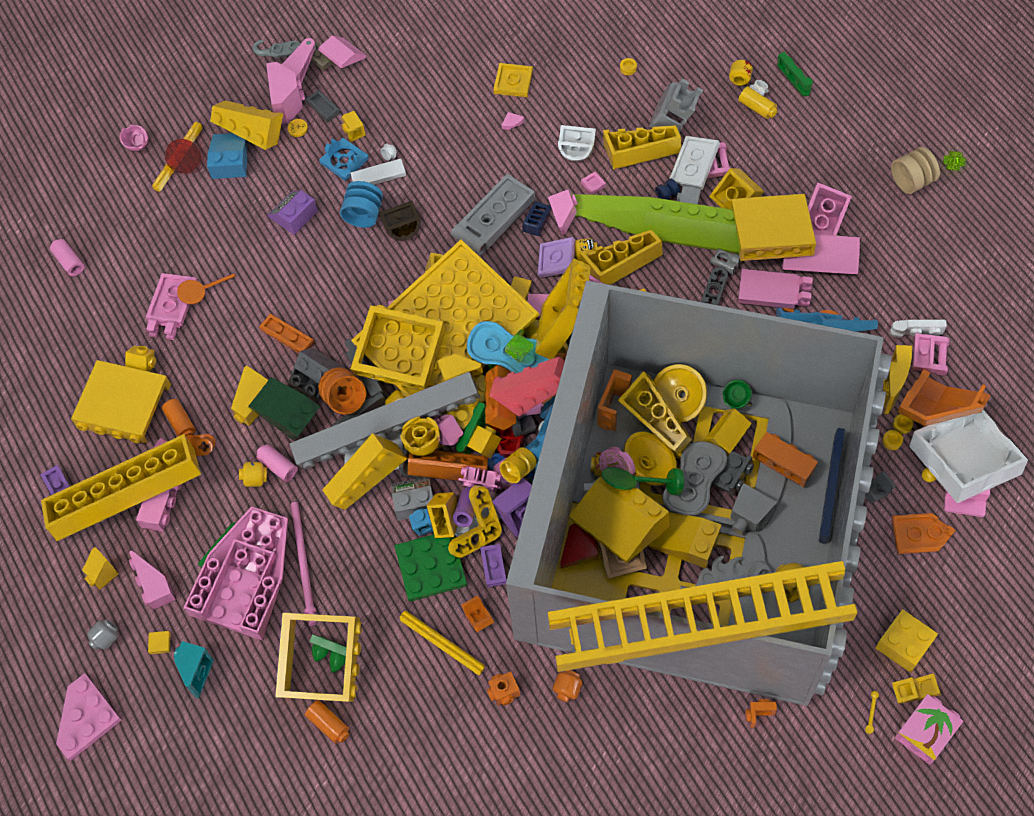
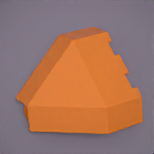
[898,369,991,426]

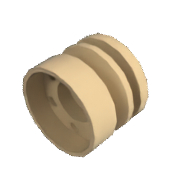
[891,147,940,194]

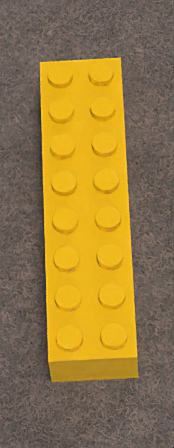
[41,434,201,541]

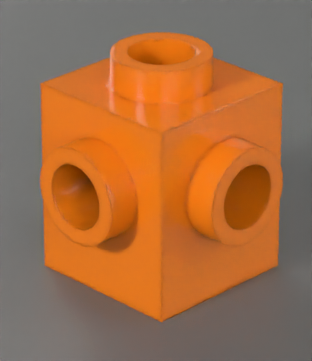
[487,671,520,706]

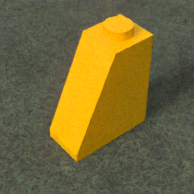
[231,365,268,426]

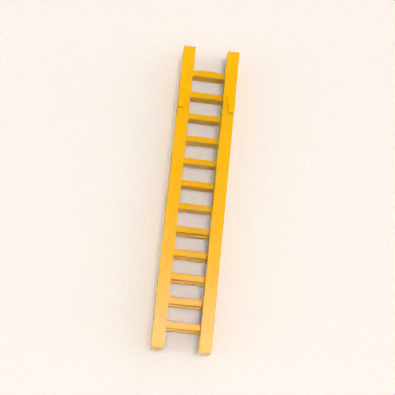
[548,561,857,672]

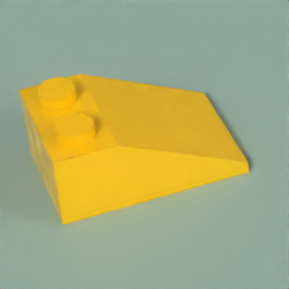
[649,512,721,568]

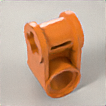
[186,434,216,456]

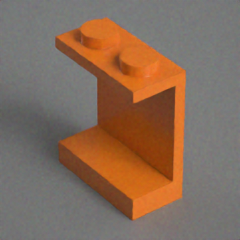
[597,369,632,431]

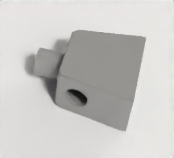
[730,483,777,535]

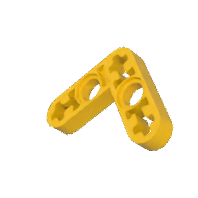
[448,485,502,558]

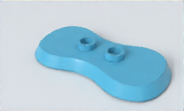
[467,321,549,373]

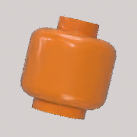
[552,670,583,702]

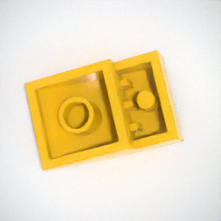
[883,345,912,414]

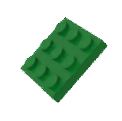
[394,534,467,602]

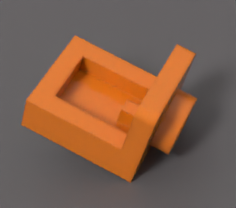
[461,595,494,633]
[745,699,777,728]

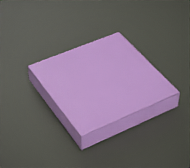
[538,237,575,278]

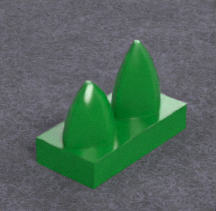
[310,634,347,673]

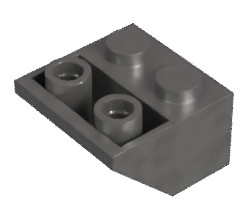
[288,347,342,402]

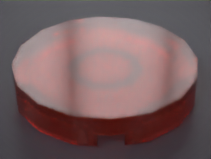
[165,139,201,174]

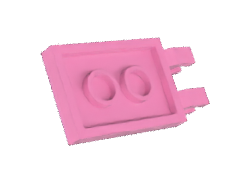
[738,269,813,309]
[146,273,198,340]

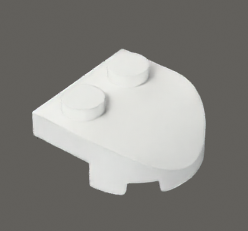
[558,125,596,161]

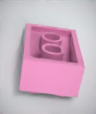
[807,183,852,236]

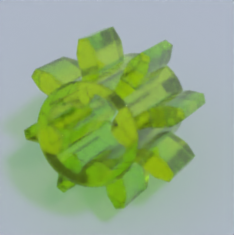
[943,151,966,171]

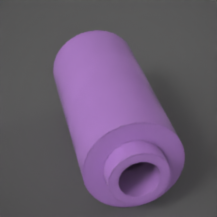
[453,487,480,527]

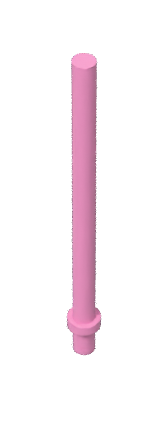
[291,502,317,626]

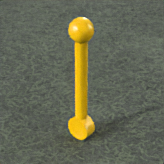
[865,691,879,734]

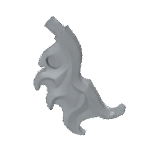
[680,556,770,598]

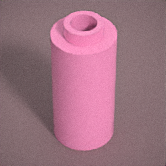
[50,239,84,276]
[256,444,298,482]

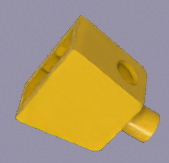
[427,492,458,538]

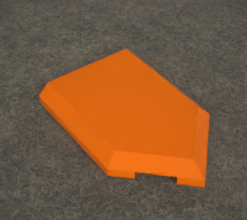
[892,513,956,554]

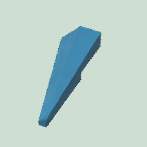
[776,307,878,332]

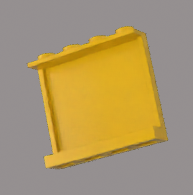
[731,194,816,261]
[71,360,171,444]

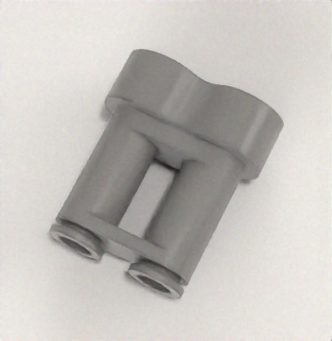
[710,248,742,275]

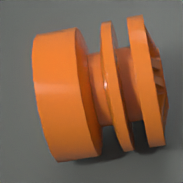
[318,367,366,415]

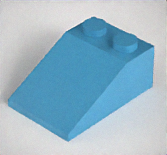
[207,133,248,179]

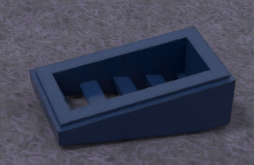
[522,201,552,237]

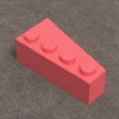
[489,357,565,416]

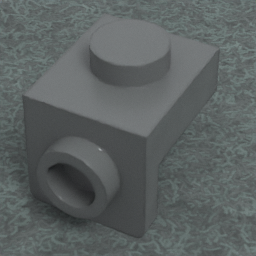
[865,471,896,504]

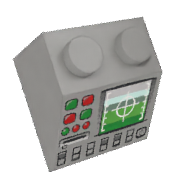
[391,477,433,521]

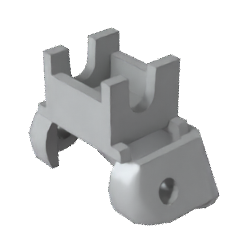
[649,78,703,133]

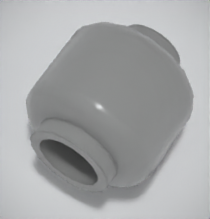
[87,619,118,650]

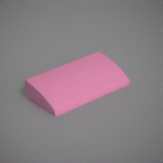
[782,234,860,274]

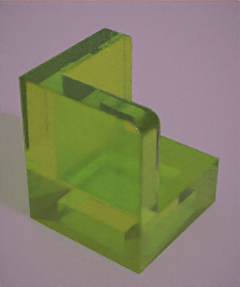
[505,329,534,363]

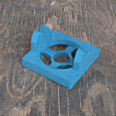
[319,138,369,181]

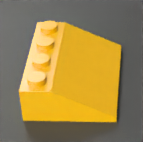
[569,476,670,563]

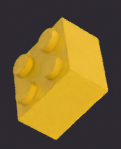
[876,609,938,673]

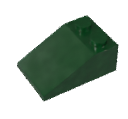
[248,377,320,441]

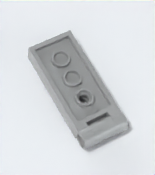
[451,174,535,255]

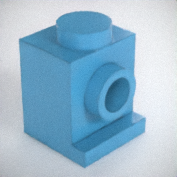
[409,508,433,537]

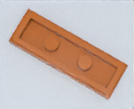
[259,313,315,353]

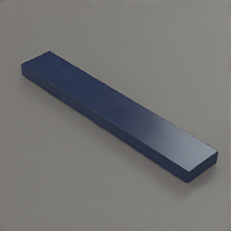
[818,428,845,544]

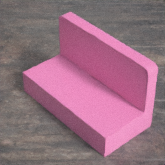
[944,489,990,517]

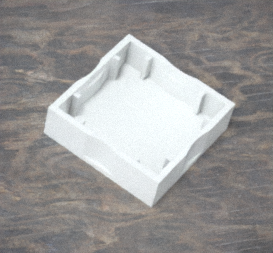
[909,410,1028,503]

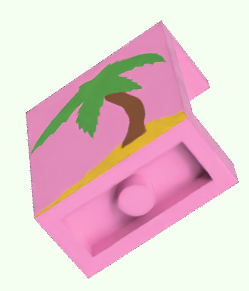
[895,694,963,765]

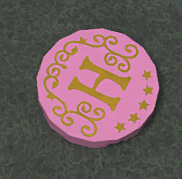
[599,447,635,475]

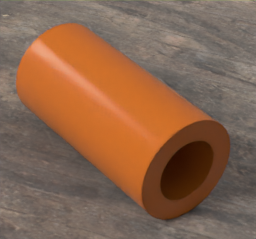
[162,399,196,436]
[305,700,349,744]

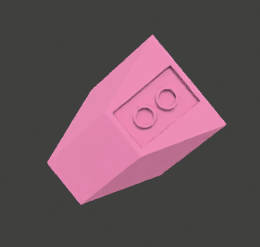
[184,506,288,640]

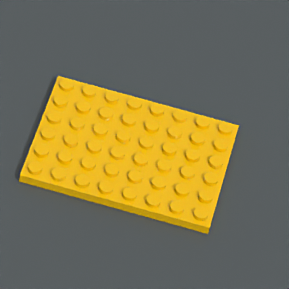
[351,240,539,397]

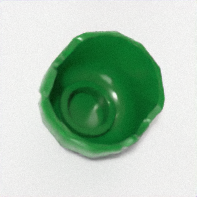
[722,380,752,409]

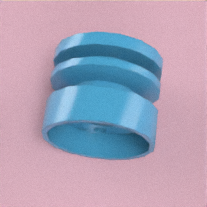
[340,181,383,228]

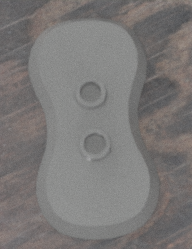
[663,441,727,516]

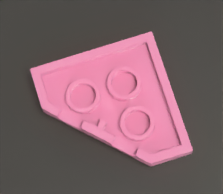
[56,673,122,761]

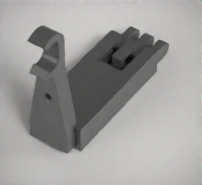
[332,339,388,426]

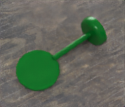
[601,467,684,496]

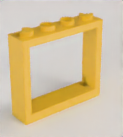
[535,258,591,360]
[350,305,446,391]
[276,613,362,702]

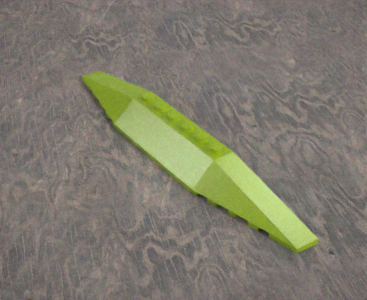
[571,194,839,254]

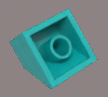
[174,641,214,698]

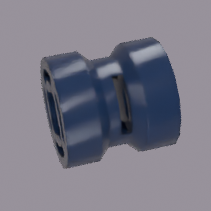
[655,178,680,200]

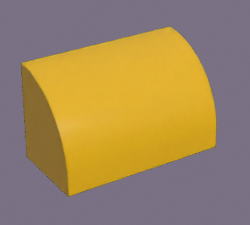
[704,409,752,454]

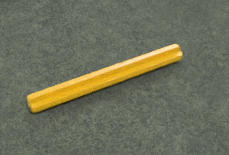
[152,122,203,192]
[399,611,485,675]

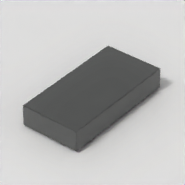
[305,90,340,123]

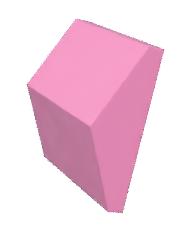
[318,35,366,68]

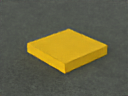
[493,63,533,97]

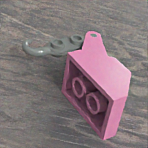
[253,38,316,125]

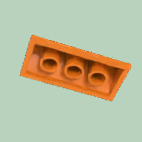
[408,450,488,481]

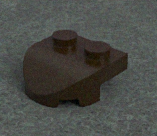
[379,201,420,241]

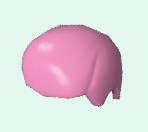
[119,125,149,151]

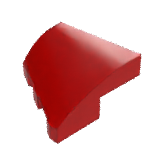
[489,425,525,458]
[560,523,598,568]

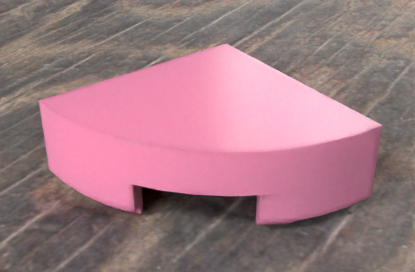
[502,112,524,130]

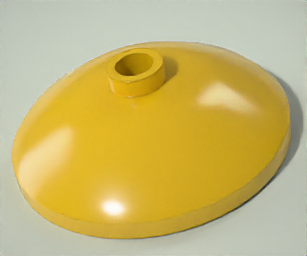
[654,364,707,423]
[623,432,677,485]

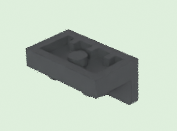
[713,451,754,496]

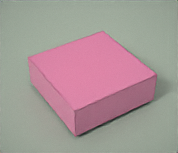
[581,171,606,195]

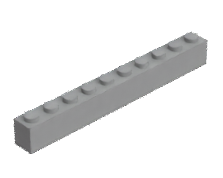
[289,372,480,469]

